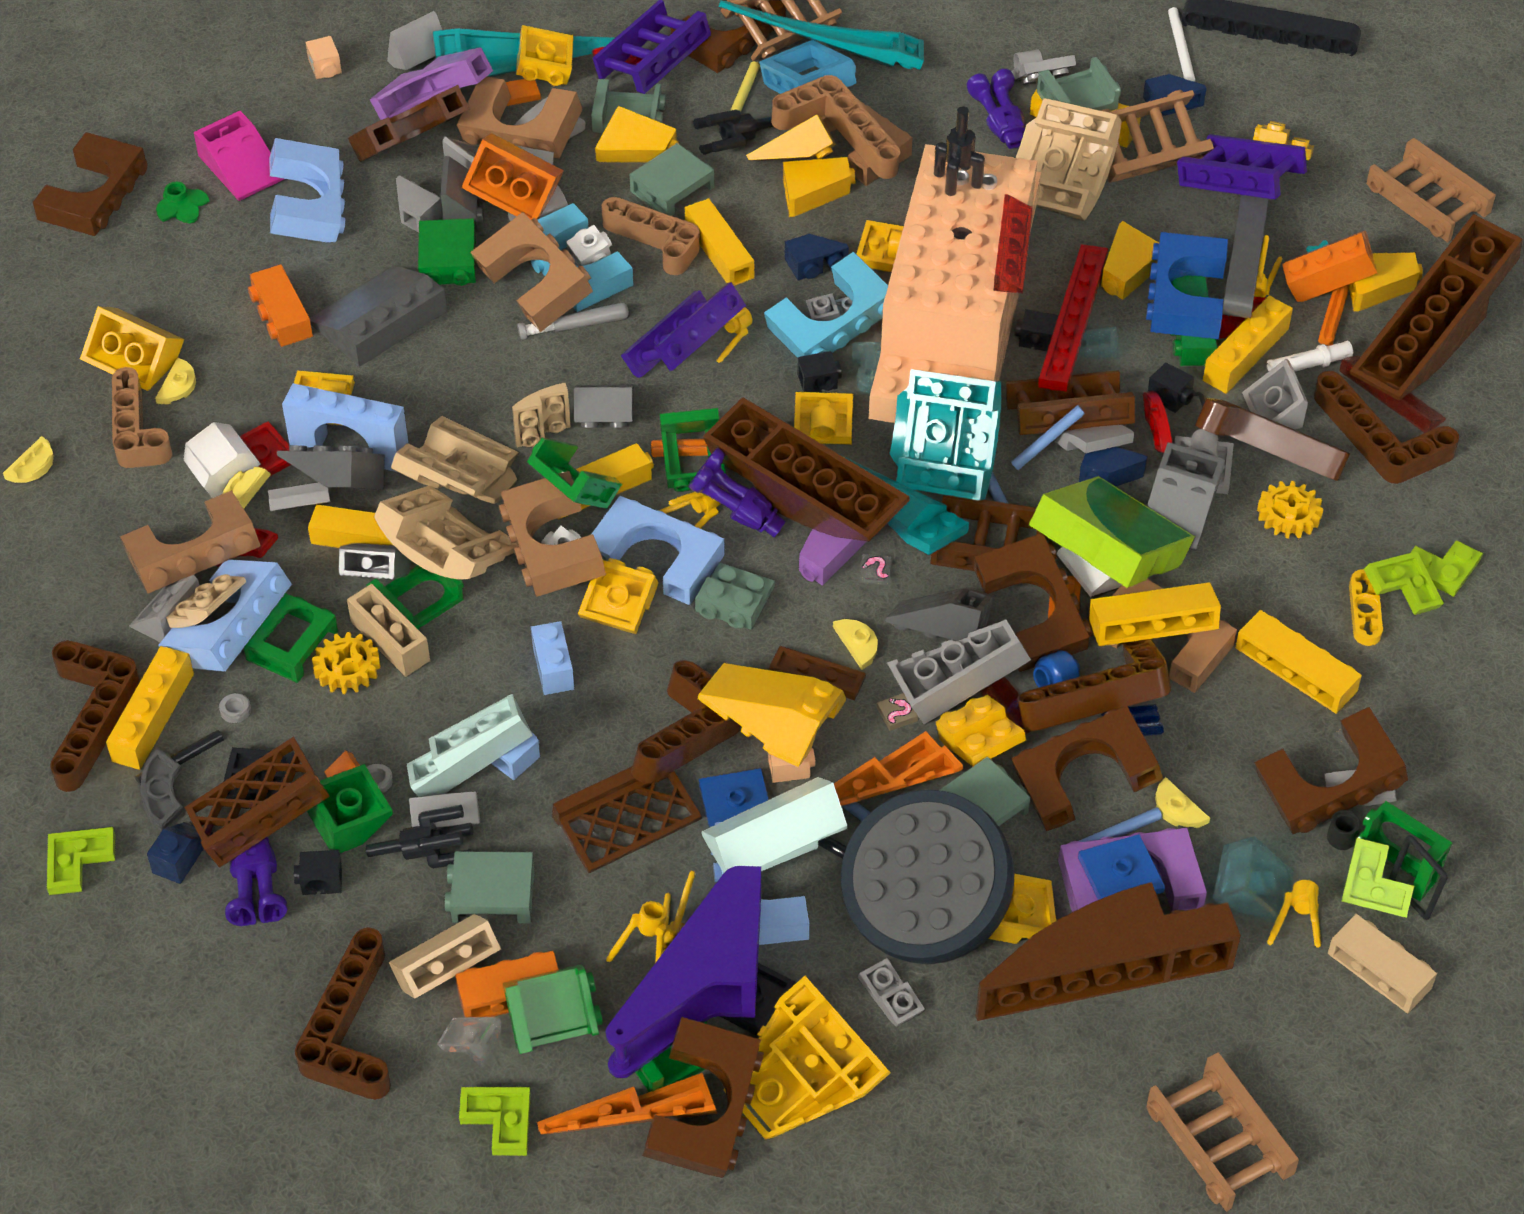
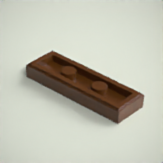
[769,646,866,701]

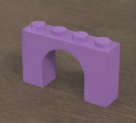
[1058,828,1207,912]

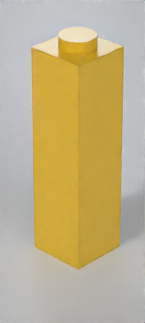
[685,198,754,286]
[558,443,654,520]
[308,504,394,548]

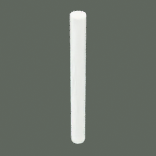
[1168,7,1195,82]

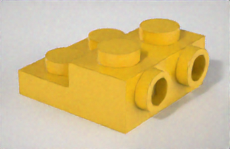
[516,25,573,86]
[1253,121,1314,160]
[578,558,659,634]
[936,695,1026,767]
[988,874,1056,944]

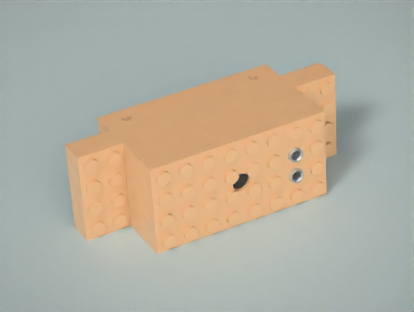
[869,144,1041,423]

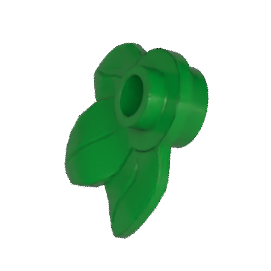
[156,182,210,224]

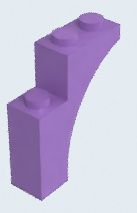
[370,47,493,120]

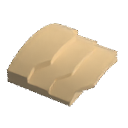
[1016,98,1122,221]
[391,416,519,504]
[374,486,518,579]

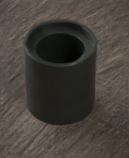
[1327,810,1361,850]

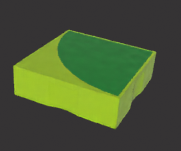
[1029,476,1195,588]

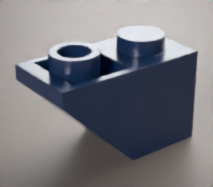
[785,234,849,281]

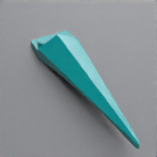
[718,0,924,70]
[433,28,615,77]
[839,454,969,555]

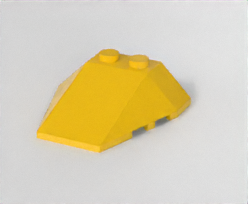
[697,663,846,767]
[724,976,891,1140]

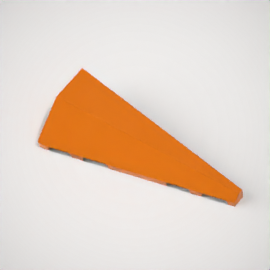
[834,731,963,806]
[537,1073,717,1135]

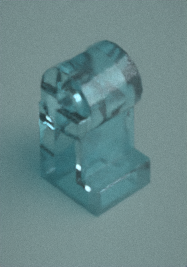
[852,342,881,396]

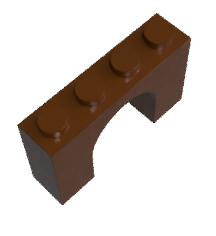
[671,0,786,73]
[348,85,470,162]
[33,132,148,236]
[974,533,1092,672]
[1011,705,1163,831]
[1254,707,1408,835]
[642,1017,764,1178]

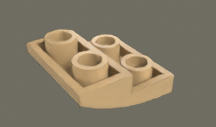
[512,383,571,447]
[166,574,246,628]

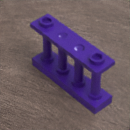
[592,0,711,94]
[1177,134,1307,200]
[621,282,746,378]

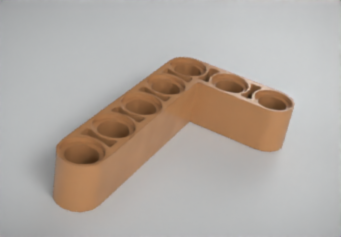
[771,75,900,179]

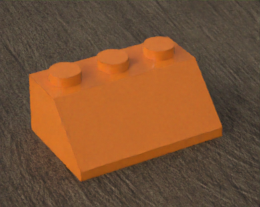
[461,133,564,220]
[1282,230,1377,302]

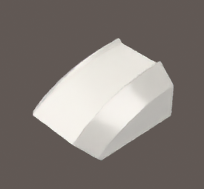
[184,422,261,498]

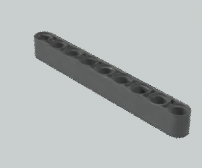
[1222,195,1269,318]

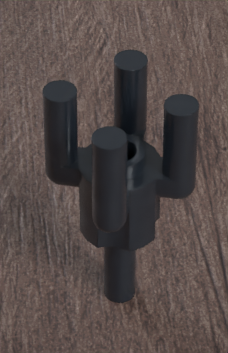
[934,106,985,196]
[693,110,774,155]
[366,805,474,869]

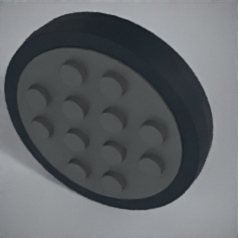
[841,790,1015,964]

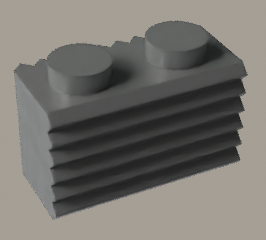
[339,543,410,580]

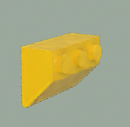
[80,306,184,391]

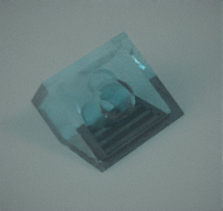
[1213,836,1294,925]

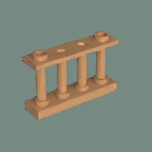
[720,0,842,61]
[1101,90,1214,183]
[1366,138,1496,242]
[1147,1052,1299,1212]

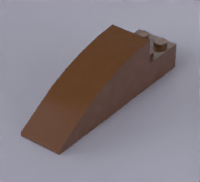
[1350,214,1523,401]
[703,397,910,542]
[975,882,1241,1021]

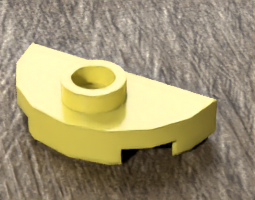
[155,357,196,404]
[3,436,54,483]
[223,467,271,509]
[833,619,878,670]
[1155,777,1210,828]

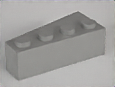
[887,620,1031,725]

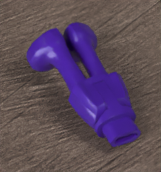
[967,69,1025,149]
[688,448,786,537]
[225,837,287,926]

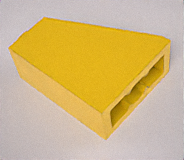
[595,106,679,162]
[783,157,855,217]
[1101,221,1159,300]
[1349,252,1423,311]

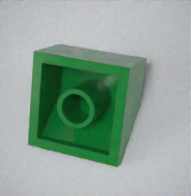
[307,764,393,853]

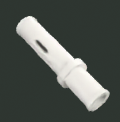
[1267,340,1353,372]

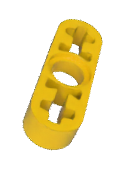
[1349,569,1383,646]

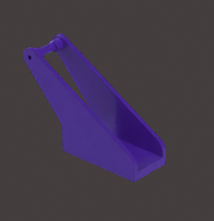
[606,866,761,1078]

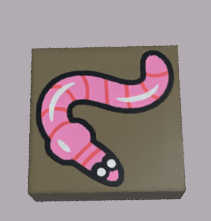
[877,693,918,731]

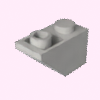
[396,176,443,232]

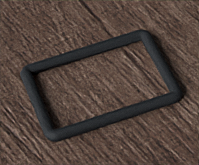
[1389,835,1448,920]

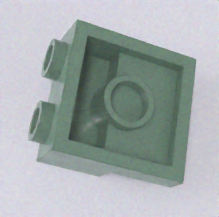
[695,562,775,630]

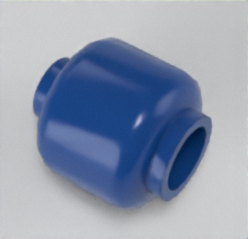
[1033,650,1080,687]

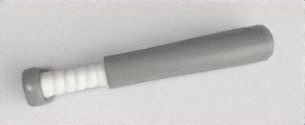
[517,303,629,340]

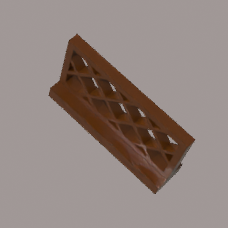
[185,736,329,868]
[552,766,702,873]

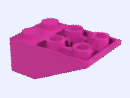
[194,111,284,201]

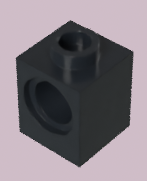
[1015,309,1059,351]
[797,351,842,393]
[1148,362,1195,413]
[294,850,342,895]

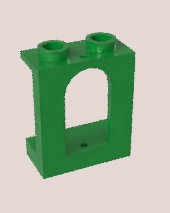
[660,408,726,492]
[527,437,622,509]
[366,565,464,629]
[244,593,338,683]
[1358,801,1452,902]

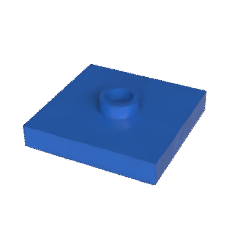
[699,768,769,828]
[1078,834,1165,900]

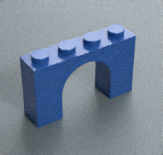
[1146,232,1228,339]

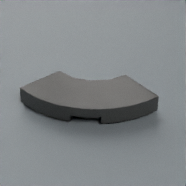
[141,747,184,832]

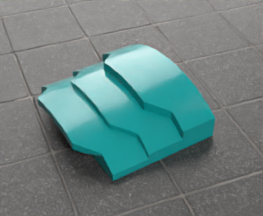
[890,369,1001,500]

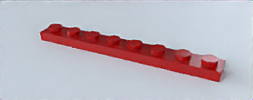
[1038,244,1108,392]

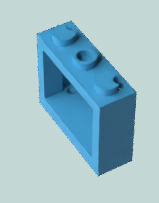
[759,40,856,94]

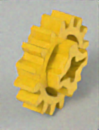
[1257,481,1323,539]
[312,632,381,694]

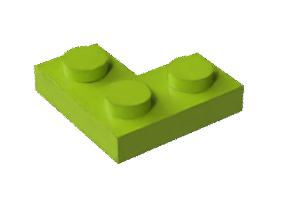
[1410,540,1483,597]
[1364,551,1444,615]
[47,827,115,895]
[1341,838,1414,918]
[459,1087,531,1156]

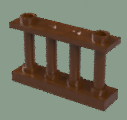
[1006,370,1135,435]
[930,494,1048,571]

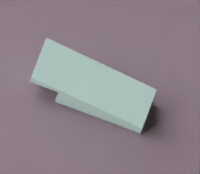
[407,694,533,797]
[702,777,847,873]

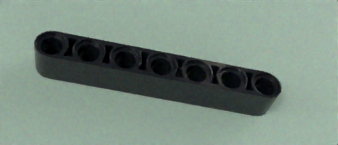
[1181,0,1361,56]

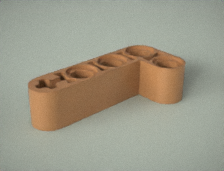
[601,197,700,275]
[112,367,173,468]

